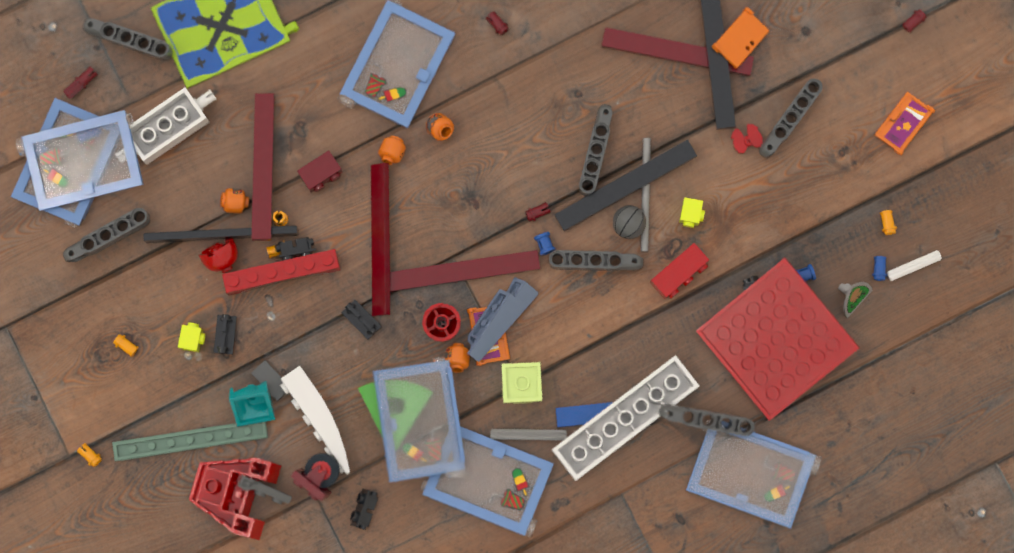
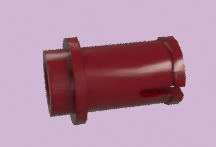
[902,9,927,33]
[486,11,509,36]
[525,202,551,222]

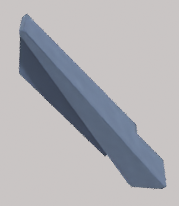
[468,277,538,362]

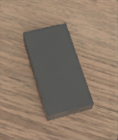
[251,360,285,401]

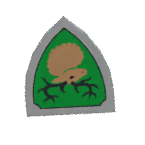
[838,282,873,318]

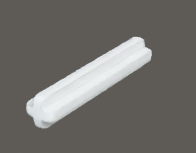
[887,250,942,281]

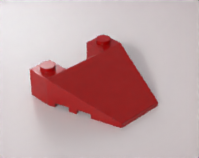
[189,458,281,541]

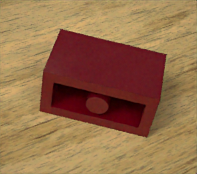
[297,150,343,192]

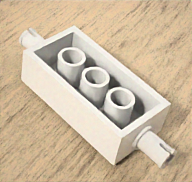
[116,87,217,165]

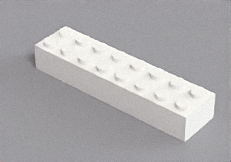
[552,355,699,481]

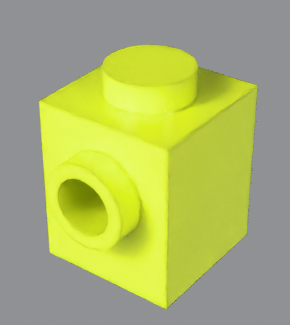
[679,197,705,228]
[178,322,206,353]

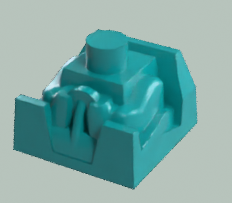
[229,381,275,427]

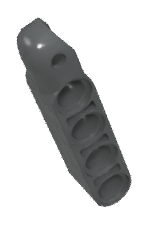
[83,18,173,61]
[759,78,823,158]
[579,104,612,196]
[63,208,150,262]
[549,250,644,271]
[659,404,755,436]

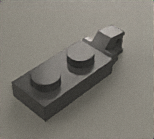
[237,475,292,505]

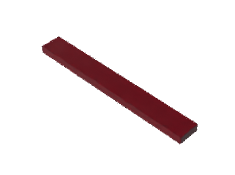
[601,27,754,76]
[251,93,275,241]
[371,163,390,317]
[390,250,540,292]

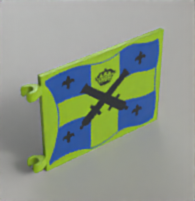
[151,0,299,89]

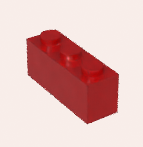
[650,243,709,299]

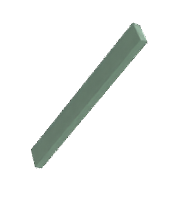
[112,422,268,462]

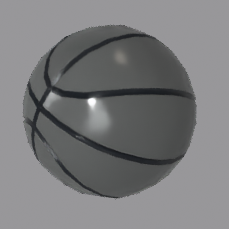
[613,205,646,239]

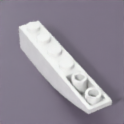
[280,366,350,475]

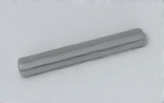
[490,429,567,440]

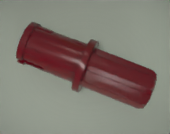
[63,66,98,99]

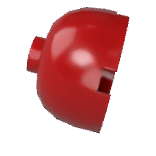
[198,238,238,273]
[422,303,461,342]

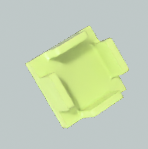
[502,362,542,404]

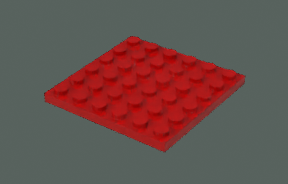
[696,257,860,421]

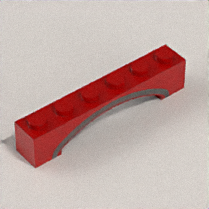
[222,249,341,296]

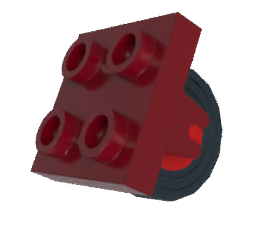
[290,453,340,501]

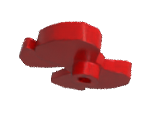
[731,124,763,154]

